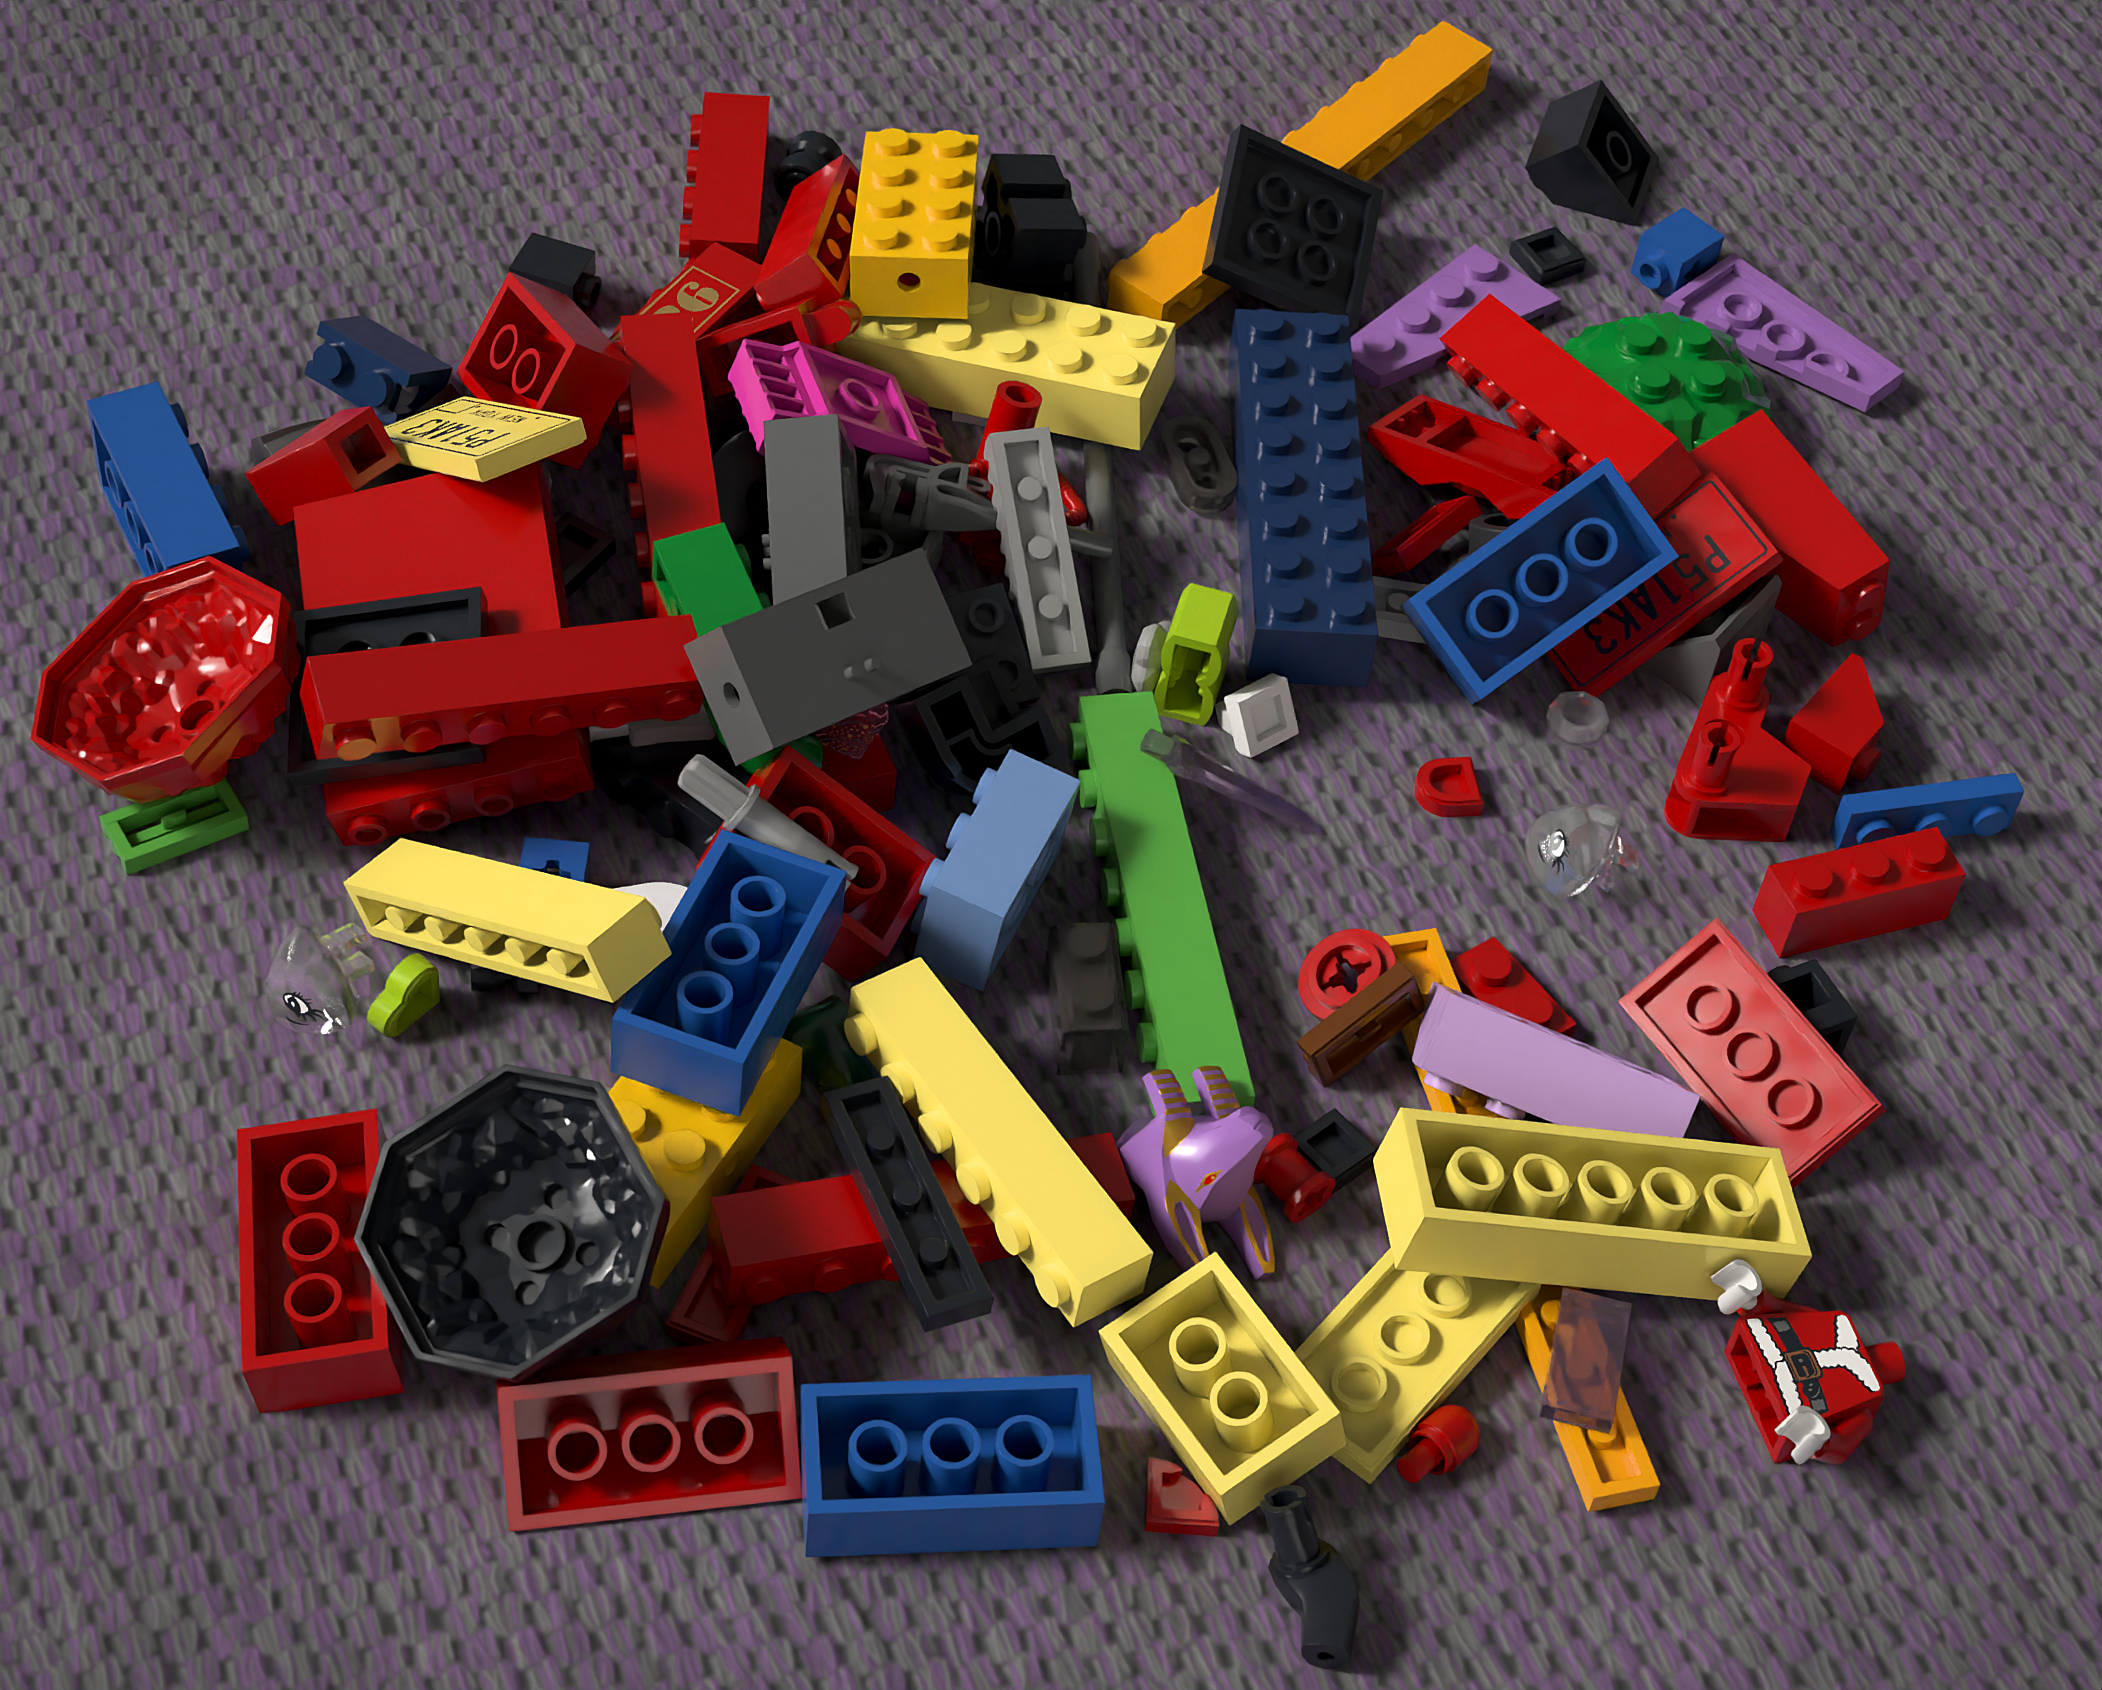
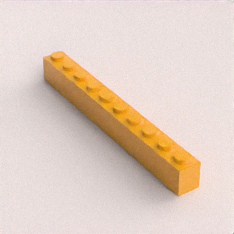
[1106,21,1494,330]

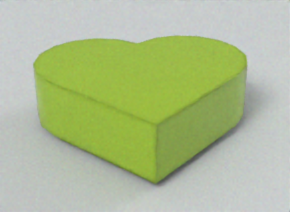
[367,953,440,1038]

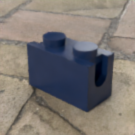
[304,315,453,425]

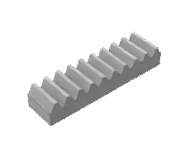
[983,427,1091,674]

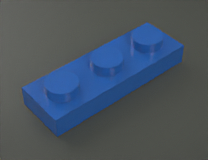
[1829,773,2025,850]

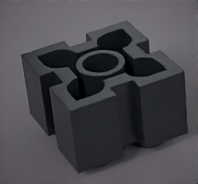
[973,153,1087,300]

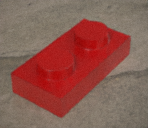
[1449,937,1577,1038]

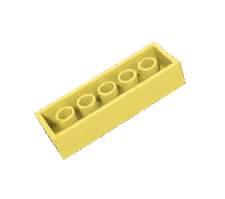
[836,279,1176,451]
[1373,1107,1812,1301]

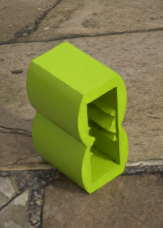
[1154,583,1238,726]

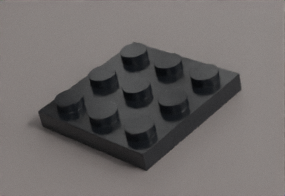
[1202,124,1383,334]
[287,586,488,788]

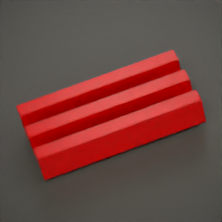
[1371,495,1482,577]

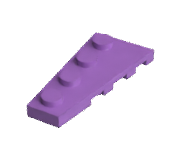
[1350,244,1561,390]
[1660,253,1904,412]

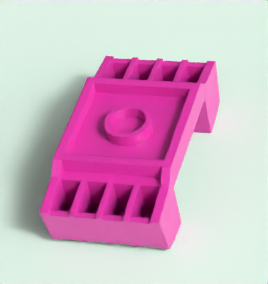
[728,339,952,507]

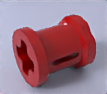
[1253,1133,1336,1223]

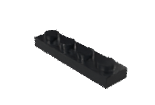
[821,1075,994,1332]

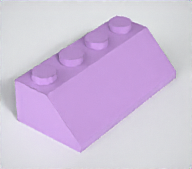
[1412,981,1700,1138]

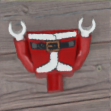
[1711,1259,1905,1465]

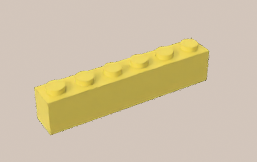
[343,838,672,1003]
[844,957,1153,1328]

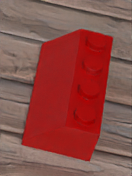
[495,1336,802,1532]

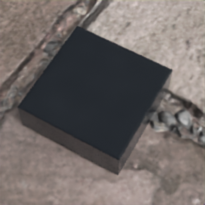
[1509,226,1587,286]
[1293,1108,1378,1195]

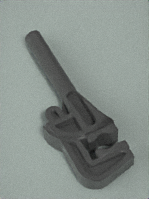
[862,454,1115,560]

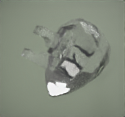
[1525,804,1640,899]
[266,922,375,1034]

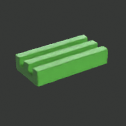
[99,777,249,875]

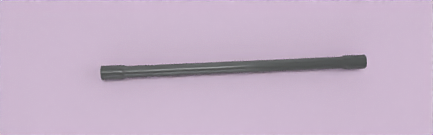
[1072,231,1133,695]

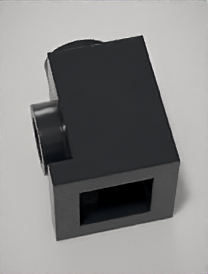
[1767,959,1858,1054]

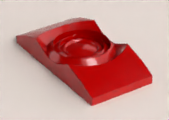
[1366,394,1578,519]

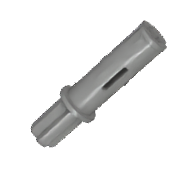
[678,754,859,891]

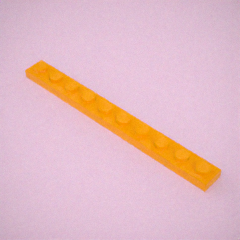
[1382,928,1660,1512]

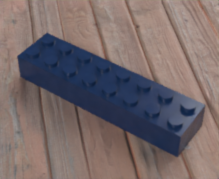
[1228,309,1378,688]

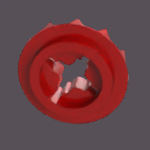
[1298,929,1399,1022]

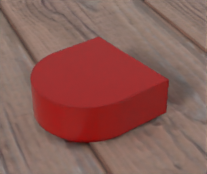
[1414,756,1484,817]

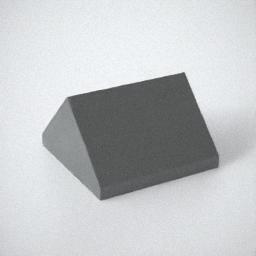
[1639,574,1782,704]

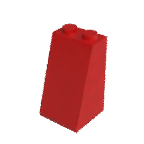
[1688,409,1890,647]

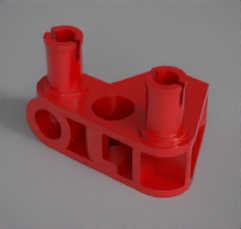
[1664,638,1812,842]

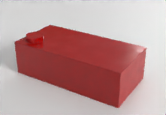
[237,1108,405,1413]

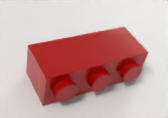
[1752,827,1966,959]

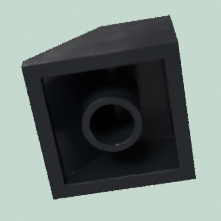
[1525,80,1659,226]

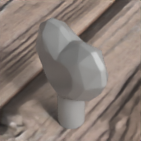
[1131,621,1171,693]

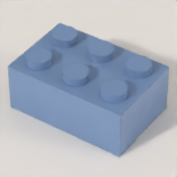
[910,749,1081,991]

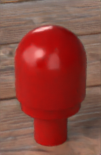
[1397,1404,1481,1483]

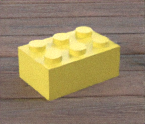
[1099,1251,1347,1526]

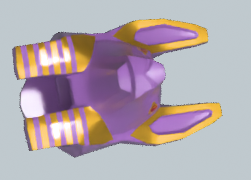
[1116,1066,1275,1280]

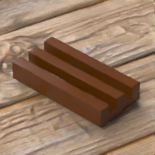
[1296,961,1425,1088]

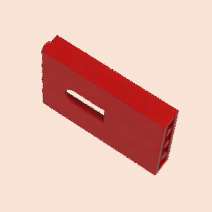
[293,460,595,846]

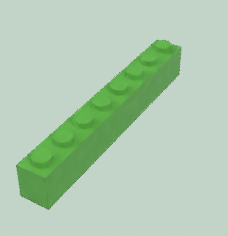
[1066,691,1255,1117]

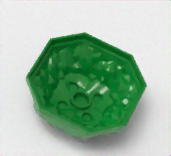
[1563,311,1774,452]

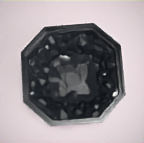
[354,1064,671,1383]

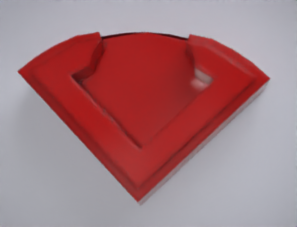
[1144,1457,1219,1537]

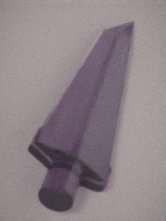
[1140,729,1328,836]

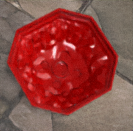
[30,556,301,804]

